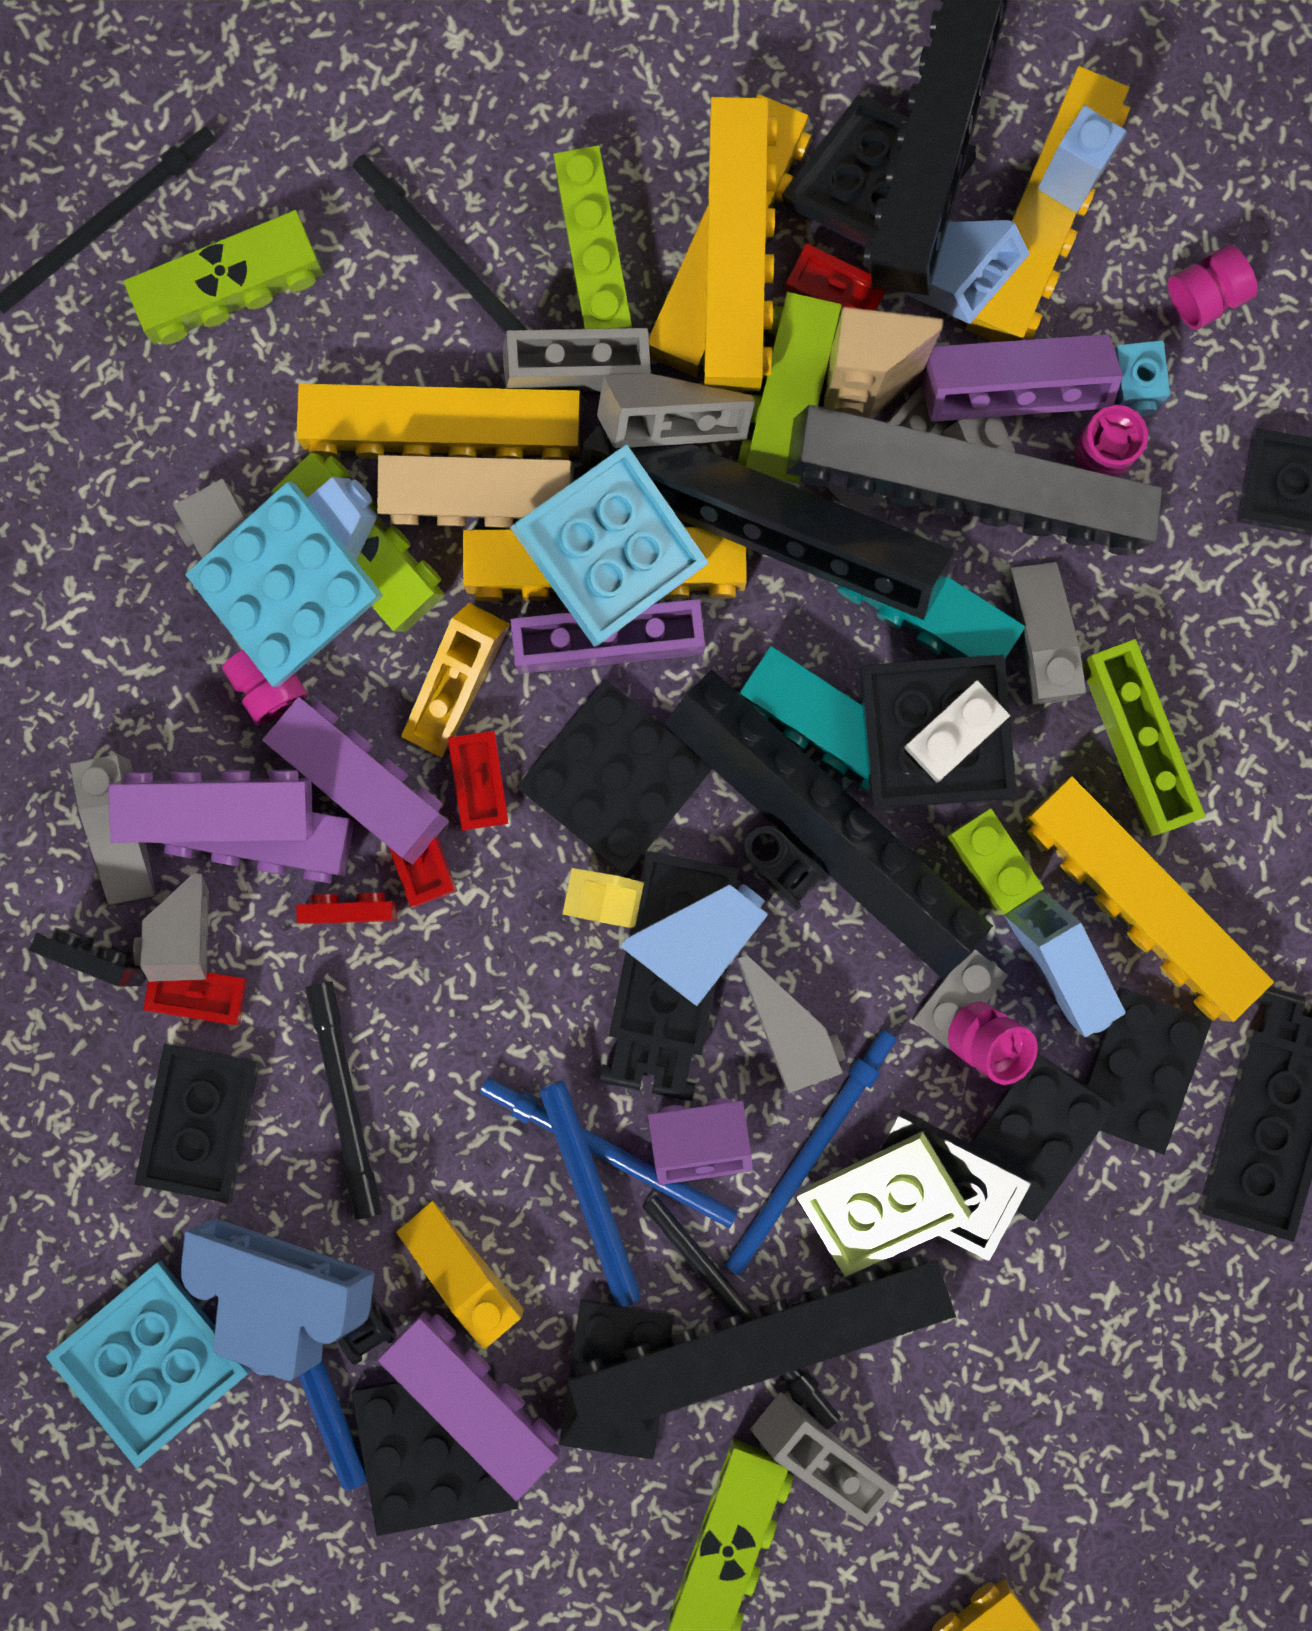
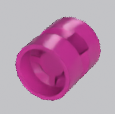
[1167,244,1258,330]
[1074,405,1148,477]
[222,650,308,726]
[948,1001,1038,1085]

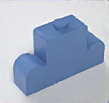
[181,1218,375,1381]

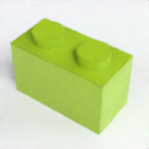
[944,809,1044,916]

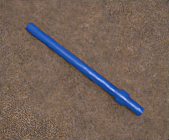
[724,1029,898,1276]
[479,1077,738,1228]

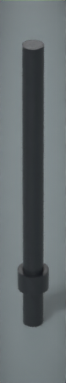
[0,126,217,314]
[352,154,527,333]
[642,1195,841,1429]

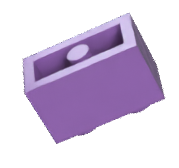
[648,1098,753,1185]

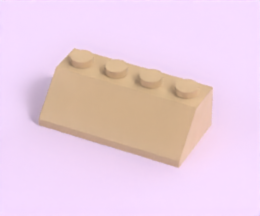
[822,307,943,419]
[377,455,574,528]

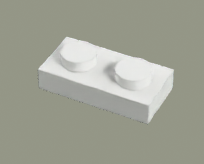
[904,681,1010,782]

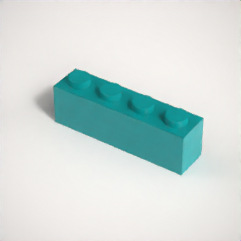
[837,577,1026,658]
[739,646,870,795]

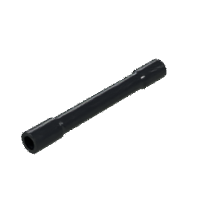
[305,981,382,1220]

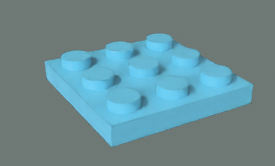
[510,444,709,647]
[185,482,383,687]
[46,1260,252,1469]

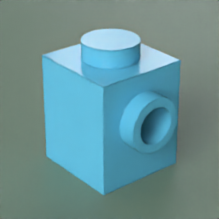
[1114,340,1170,417]

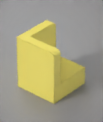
[562,868,644,928]

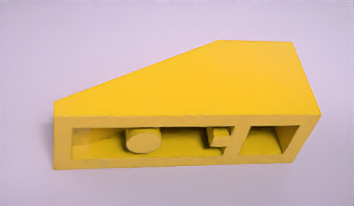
[401,603,510,758]
[396,1201,524,1350]

